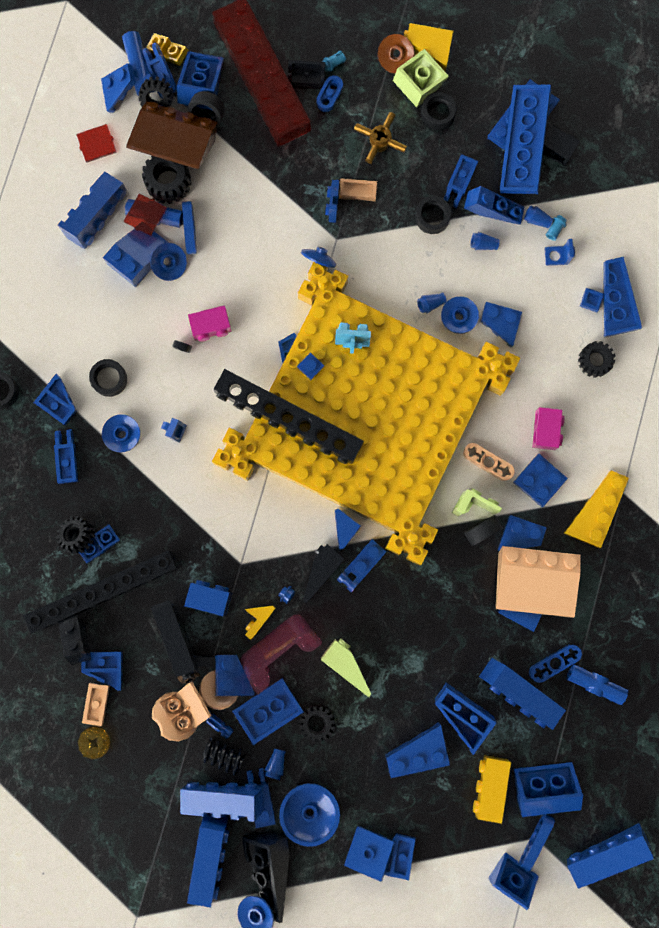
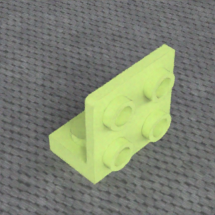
[452,489,502,516]

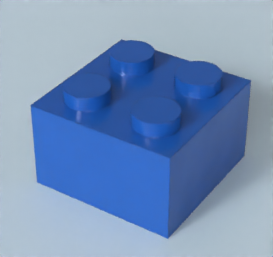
[184,580,233,616]

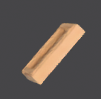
[339,179,377,201]

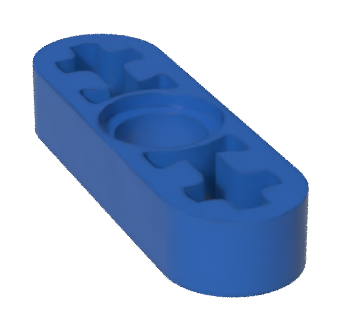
[182,201,197,255]
[529,645,582,683]
[519,814,555,871]

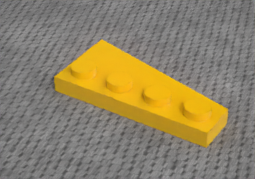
[564,470,629,548]

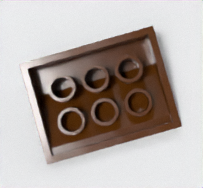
[126,101,217,169]

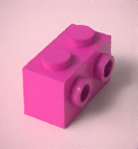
[188,305,232,342]
[532,407,565,450]

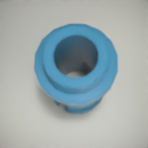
[322,50,346,72]
[545,215,567,241]

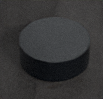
[172,340,192,353]

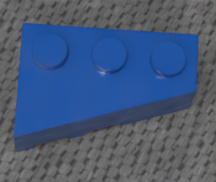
[435,682,496,755]
[385,722,450,778]

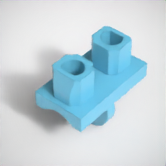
[335,323,371,354]

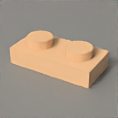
[82,683,110,726]

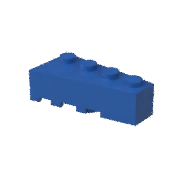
[479,658,566,730]
[567,823,654,889]

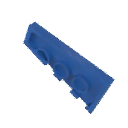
[603,257,642,338]

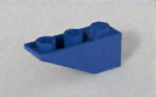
[464,186,525,225]

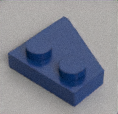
[480,302,522,347]

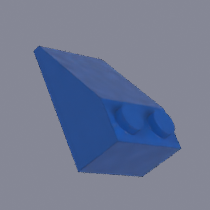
[177,51,224,110]
[103,222,168,288]

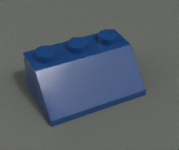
[514,762,583,817]

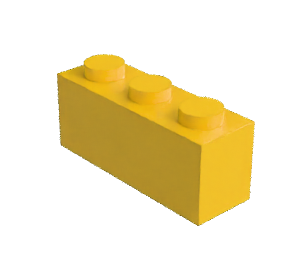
[473,755,511,823]

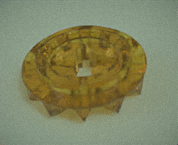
[78,727,110,760]

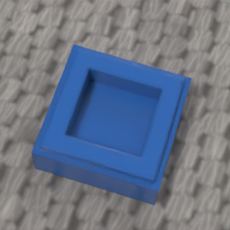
[579,288,604,312]

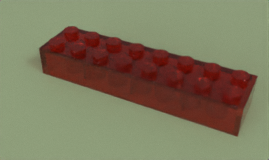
[212,0,311,147]

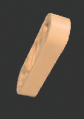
[463,443,515,481]

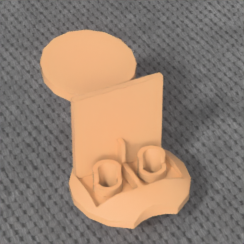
[152,670,238,741]

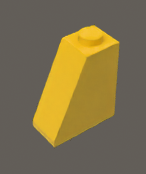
[404,23,453,71]

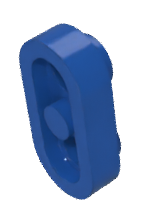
[317,76,343,112]

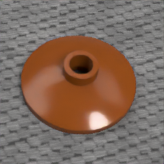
[378,34,414,73]

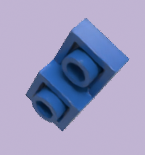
[79,525,120,564]

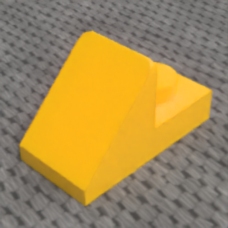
[245,606,276,640]

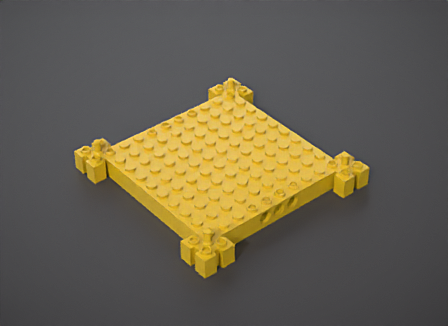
[212,262,520,566]

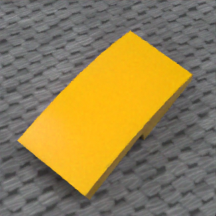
[146,33,188,66]

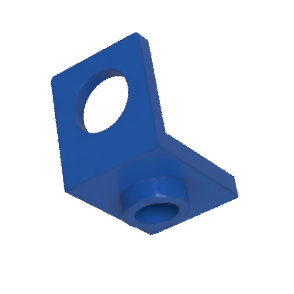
[545,239,575,266]

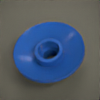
[150,243,187,281]
[301,247,337,268]
[441,297,479,334]
[102,414,140,453]
[238,896,274,928]

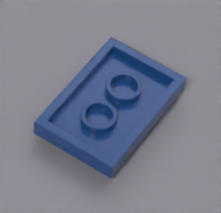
[233,678,304,745]

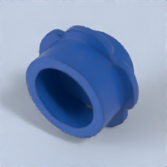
[278,586,296,604]

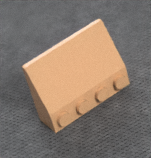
[496,546,580,618]

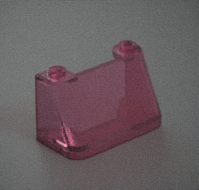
[240,615,322,694]

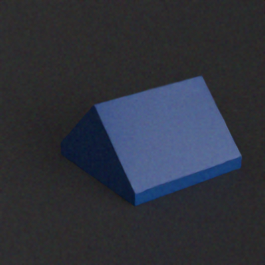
[334,509,361,550]
[488,852,539,910]

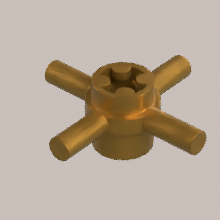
[354,112,407,164]

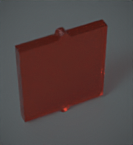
[76,124,117,163]
[123,193,167,236]

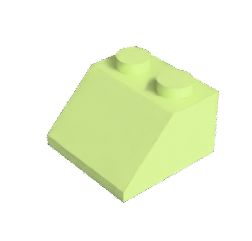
[393,49,448,107]

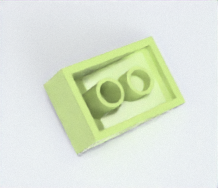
[321,639,371,697]

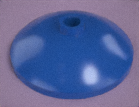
[279,783,340,847]

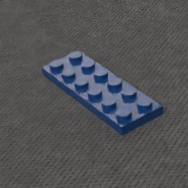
[500,85,551,194]

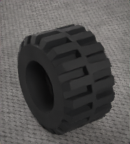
[142,155,192,204]

